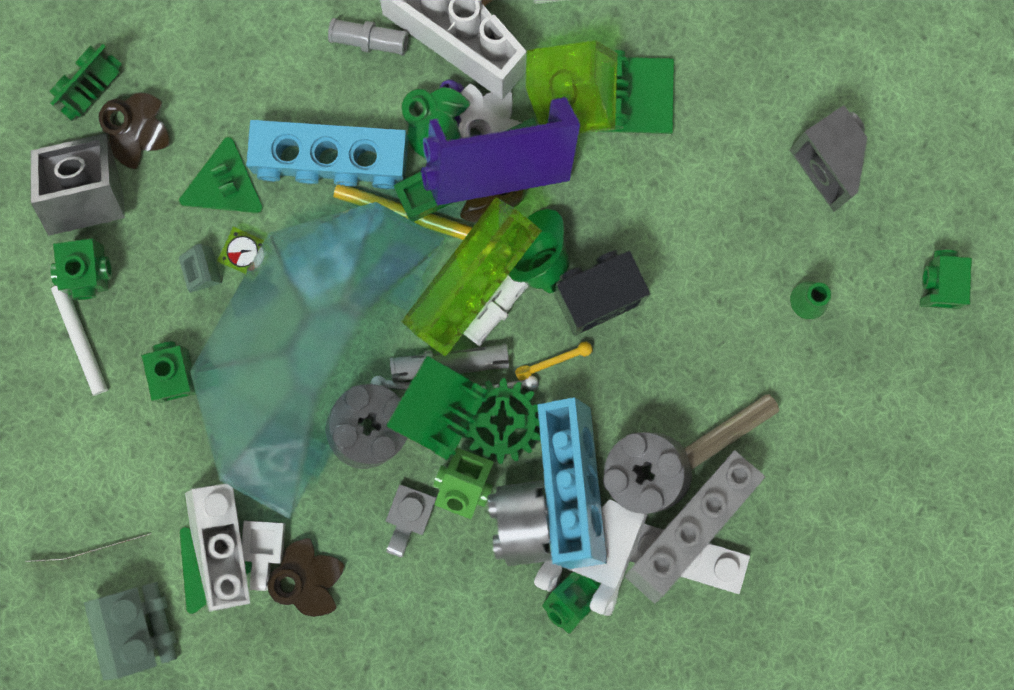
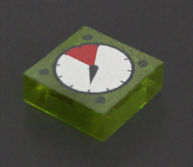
[217,226,270,278]

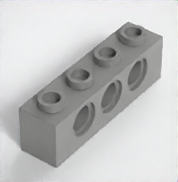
[624,450,765,604]

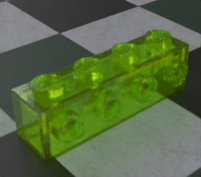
[401,197,542,357]

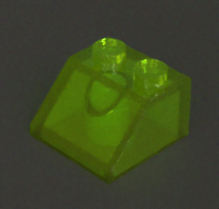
[525,40,617,134]

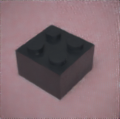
[554,249,651,336]

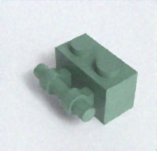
[84,582,177,681]

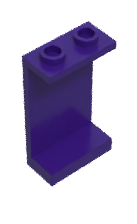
[421,97,580,206]

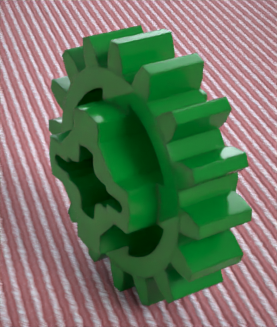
[462,378,541,464]

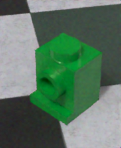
[920,250,972,309]

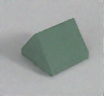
[179,244,222,293]

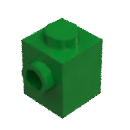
[141,341,199,403]

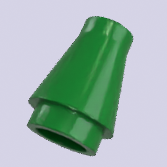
[790,281,831,320]

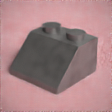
[790,105,867,212]
[31,133,125,236]

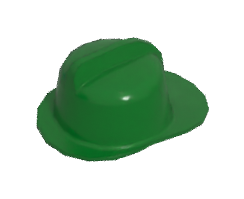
[508,209,570,294]

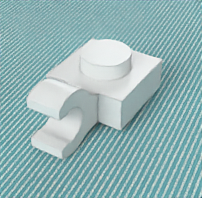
[242,521,286,591]

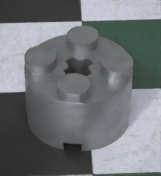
[325,384,407,469]
[604,432,692,514]
[488,480,552,566]

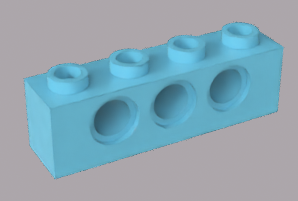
[246,120,408,189]
[538,397,607,569]

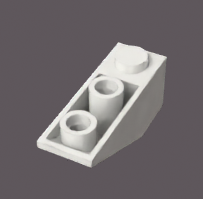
[185,483,250,611]

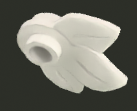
[458,84,521,138]

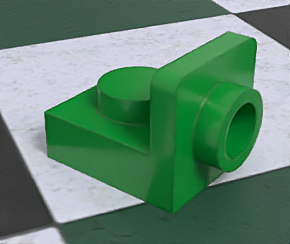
[542,572,601,634]

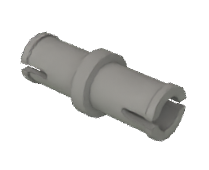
[328,18,408,56]

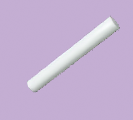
[51,286,108,396]

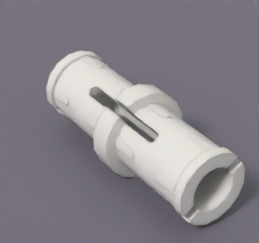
[461,273,529,346]

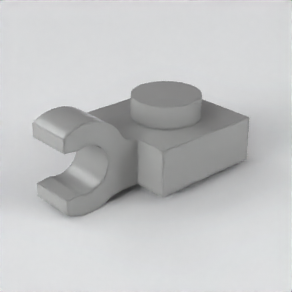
[385,484,436,557]

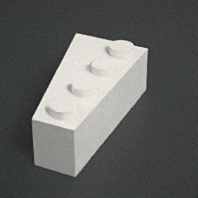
[380,0,527,100]

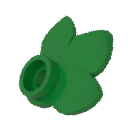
[402,87,471,158]

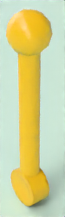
[515,341,593,381]

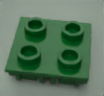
[49,44,123,121]
[596,50,674,134]
[386,355,488,460]

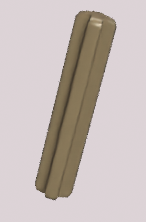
[684,394,780,470]

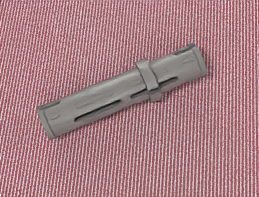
[390,343,509,383]

